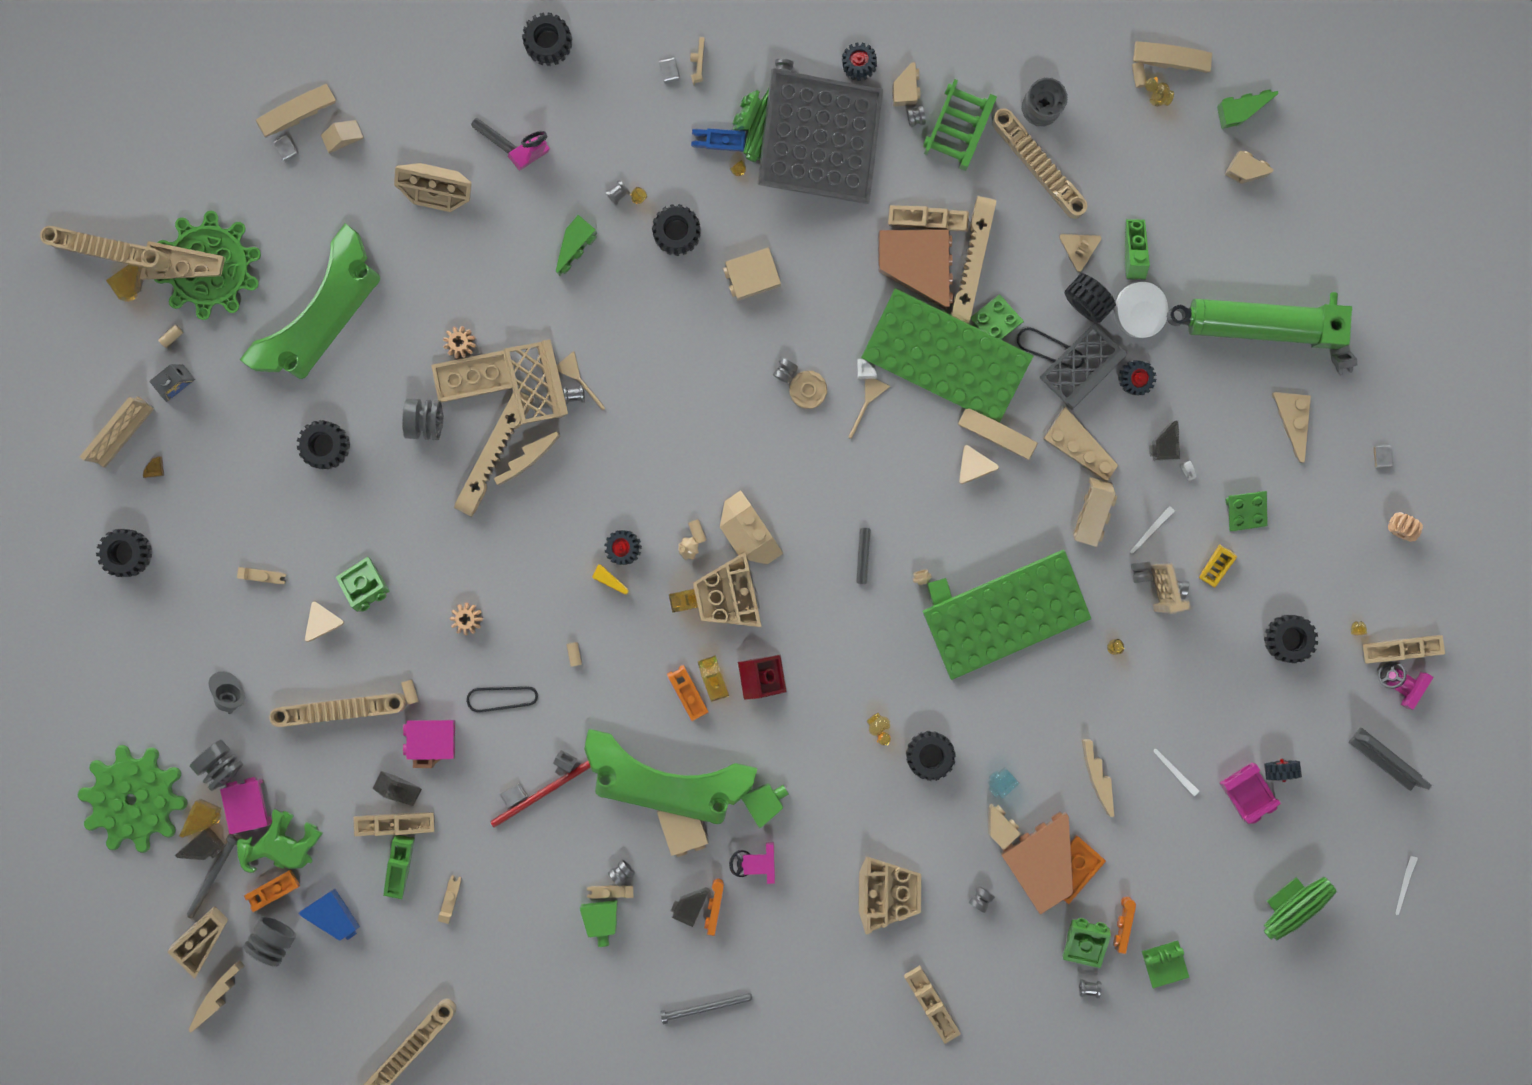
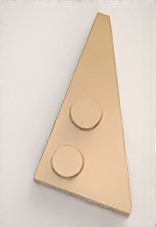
[1272,392,1311,463]

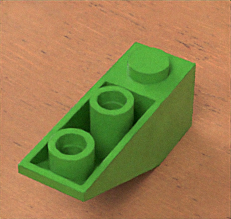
[1217,89,1279,129]
[556,215,597,276]
[1125,219,1150,280]

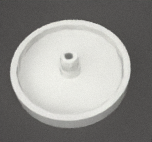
[1114,282,1168,338]

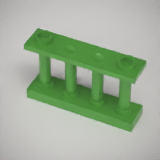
[923,79,997,171]

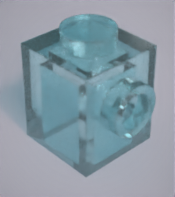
[988,767,1020,799]

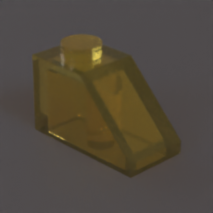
[106,264,143,302]
[668,589,698,613]
[697,655,729,702]
[179,799,222,838]

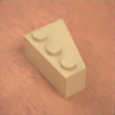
[1073,477,1117,547]
[168,906,228,979]

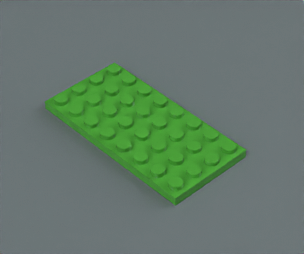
[861,288,1034,423]
[922,549,1091,680]

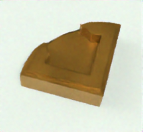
[143,457,164,478]

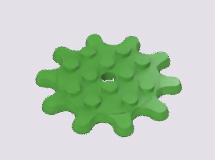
[154,211,261,320]
[77,745,188,853]

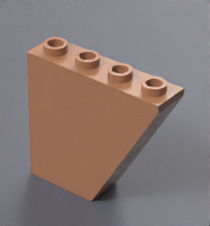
[878,230,953,309]
[1001,812,1073,915]

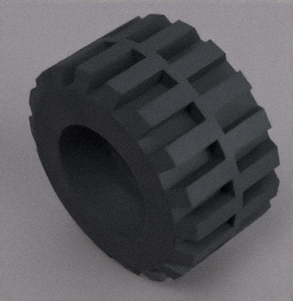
[522,12,572,66]
[652,204,701,256]
[1064,273,1116,323]
[297,420,350,470]
[96,529,152,577]
[1264,615,1319,663]
[906,731,956,781]

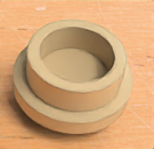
[913,569,932,585]

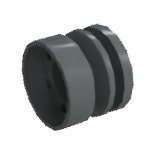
[1021,77,1068,127]
[402,399,444,440]
[189,740,243,791]
[243,916,296,967]

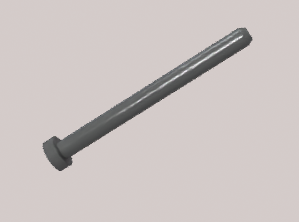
[187,834,240,918]
[660,993,752,1025]

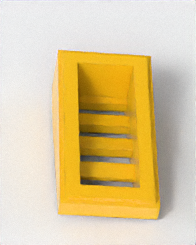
[1199,544,1237,588]
[592,564,629,595]

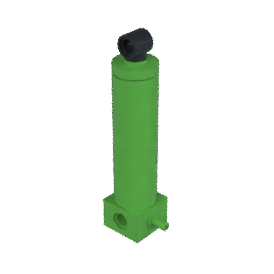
[1166,292,1352,349]

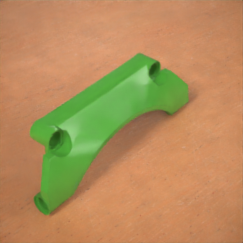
[240,223,380,379]
[584,729,757,824]

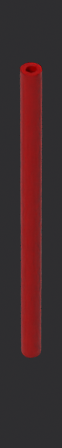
[490,761,591,828]

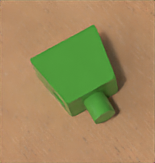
[741,783,789,828]
[580,900,618,947]

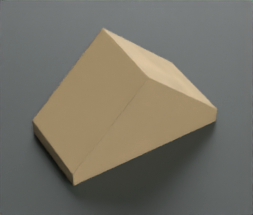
[321,120,364,153]

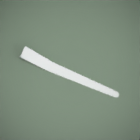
[1130,506,1175,554]
[1154,749,1200,796]
[1396,856,1418,915]

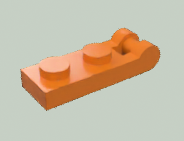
[667,665,709,721]
[244,869,300,912]
[704,878,724,936]
[1113,896,1136,954]

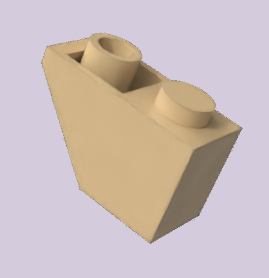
[892,62,921,106]
[1225,151,1274,184]
[988,804,1020,850]

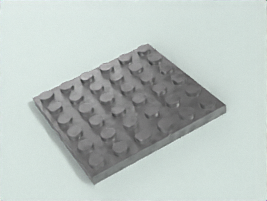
[757,68,883,204]

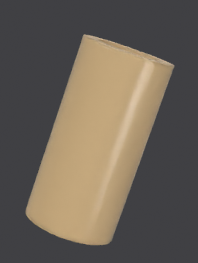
[1132,62,1147,88]
[158,324,184,348]
[688,519,707,544]
[566,642,582,667]
[401,680,419,705]

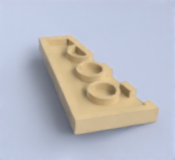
[140,241,225,280]
[1043,407,1118,482]

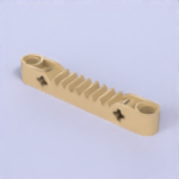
[992,108,1088,219]
[950,196,996,324]
[40,226,169,271]
[454,391,534,517]
[269,693,407,727]
[363,999,456,1085]

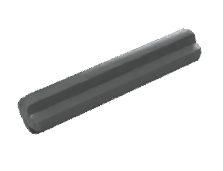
[471,118,517,153]
[856,528,871,584]

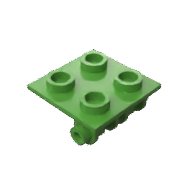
[970,294,1024,339]
[1225,491,1268,531]
[1141,940,1190,988]

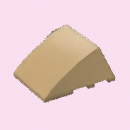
[693,552,762,627]
[859,856,921,935]

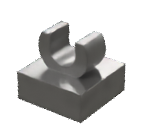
[1331,351,1358,375]
[553,750,578,776]

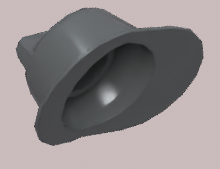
[208,671,246,714]

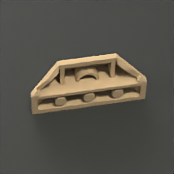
[394,163,472,212]
[720,490,783,564]

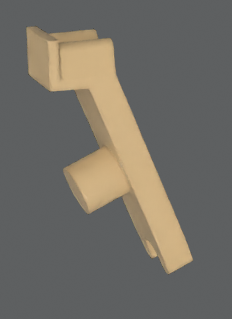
[690,37,705,86]
[237,567,287,584]
[438,875,461,924]
[587,885,634,898]

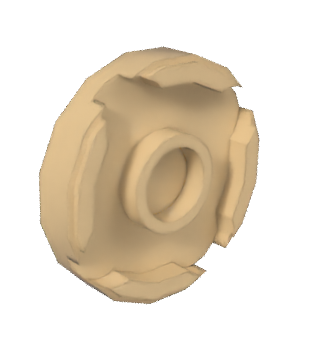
[790,371,827,409]

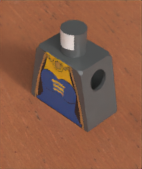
[149,364,195,402]

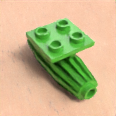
[732,88,769,162]
[1263,877,1337,941]

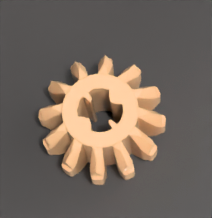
[443,326,476,359]
[1388,512,1423,542]
[450,603,483,636]

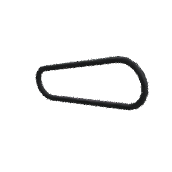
[1017,327,1084,369]
[466,687,538,713]

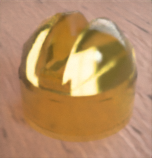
[730,160,746,176]
[631,187,648,204]
[1351,621,1367,635]
[1107,639,1124,655]

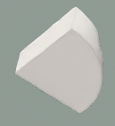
[857,359,877,379]
[1180,461,1196,482]

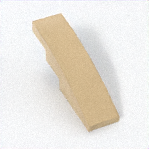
[1133,41,1212,73]
[256,84,336,137]
[888,205,969,232]
[958,408,1038,460]
[494,431,560,486]
[1363,635,1445,664]
[1082,739,1114,817]
[353,812,434,836]
[189,960,244,1033]
[903,965,961,1044]

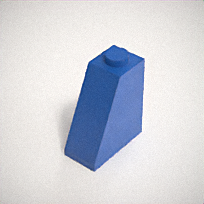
[299,889,360,941]

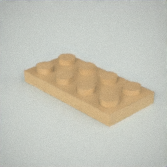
[431,350,512,403]

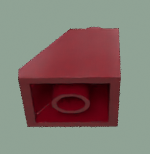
[738,655,787,700]

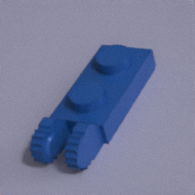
[691,128,746,152]

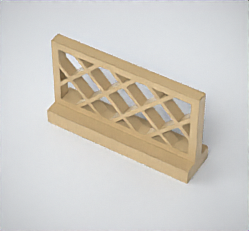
[503,339,568,424]
[80,396,154,468]
[1151,564,1190,613]

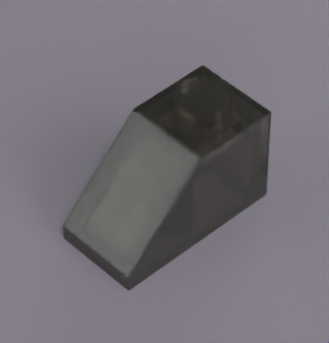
[1149,421,1180,461]
[372,771,422,806]
[175,827,225,860]
[670,887,709,927]

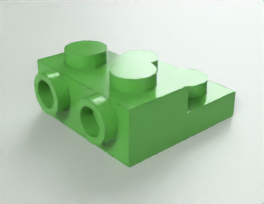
[336,557,390,612]
[1062,918,1111,968]

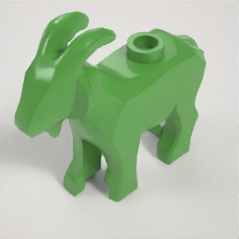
[237,809,323,873]

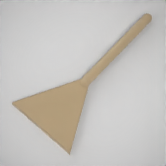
[557,351,605,410]
[849,379,891,439]

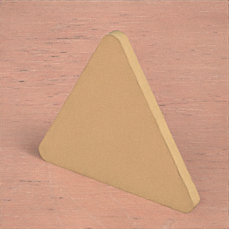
[1059,234,1102,272]
[959,445,999,484]
[305,601,344,642]

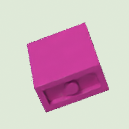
[403,720,455,760]
[1220,762,1281,824]
[220,777,272,834]

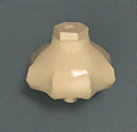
[678,537,699,560]

